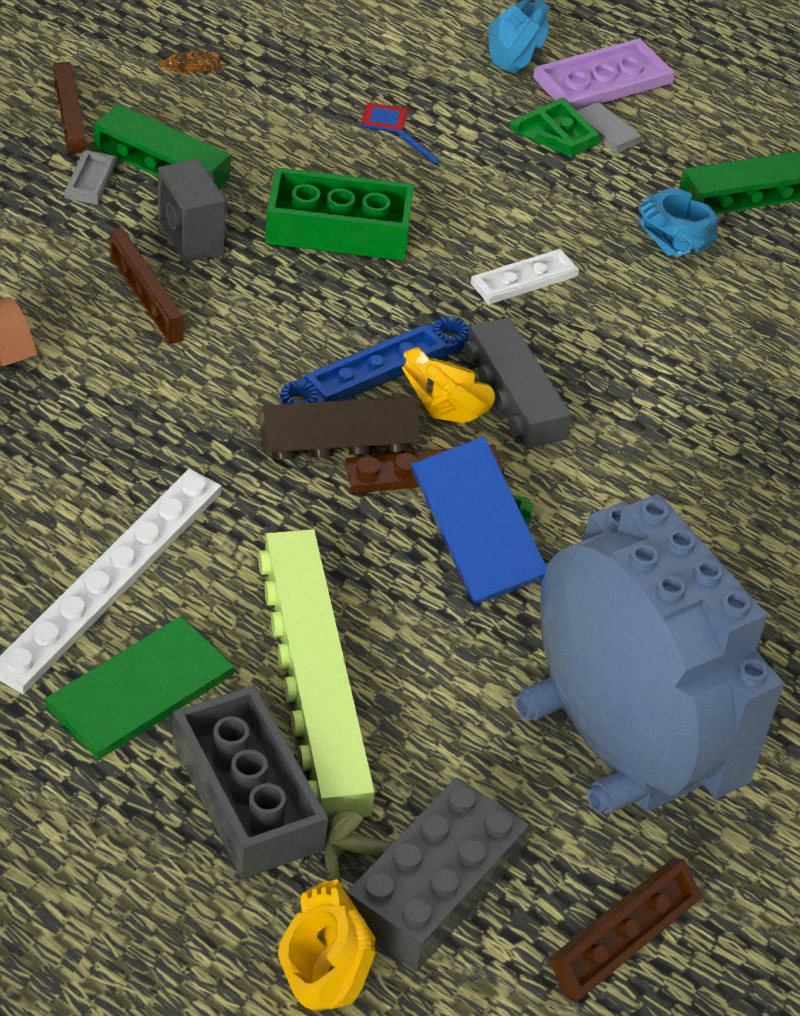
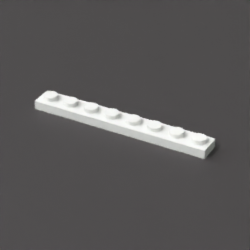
[0,469,222,695]

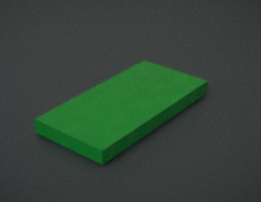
[45,616,234,760]

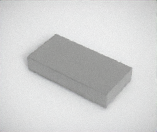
[577,102,642,154]
[64,150,117,205]

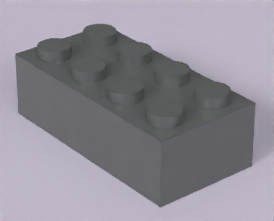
[172,685,328,879]
[346,777,529,972]

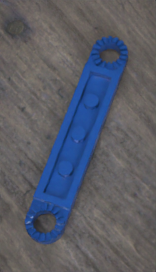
[280,316,469,405]

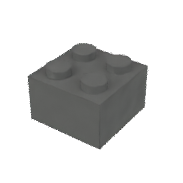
[158,158,229,263]

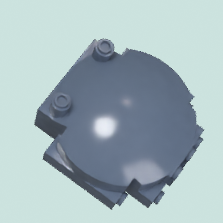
[515,493,784,814]

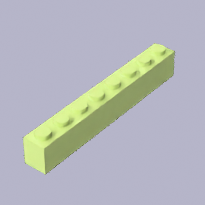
[258,529,375,821]

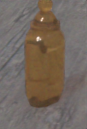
[158,51,220,73]

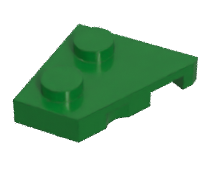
[510,98,599,157]

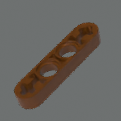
[53,62,86,154]

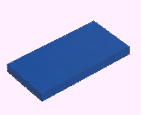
[411,436,547,605]

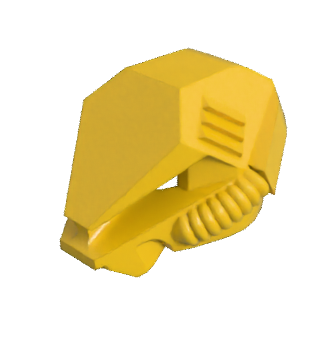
[402,347,495,423]
[278,879,376,1011]

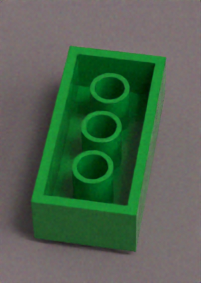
[265,167,414,261]

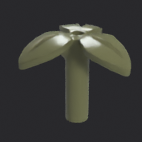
[324,810,393,883]

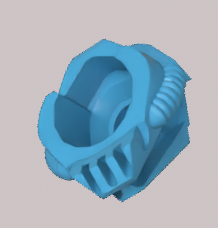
[489,0,550,73]
[638,188,719,256]

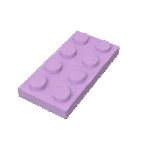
[533,38,675,111]

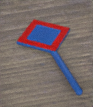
[361,102,439,165]

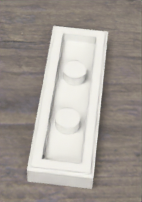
[470,249,579,305]

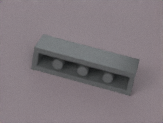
[464,317,572,449]

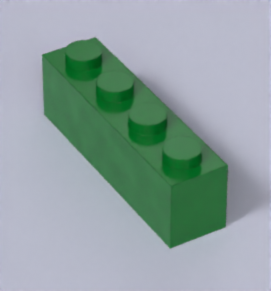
[94,104,231,189]
[679,151,800,214]

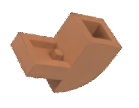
[0,297,38,367]

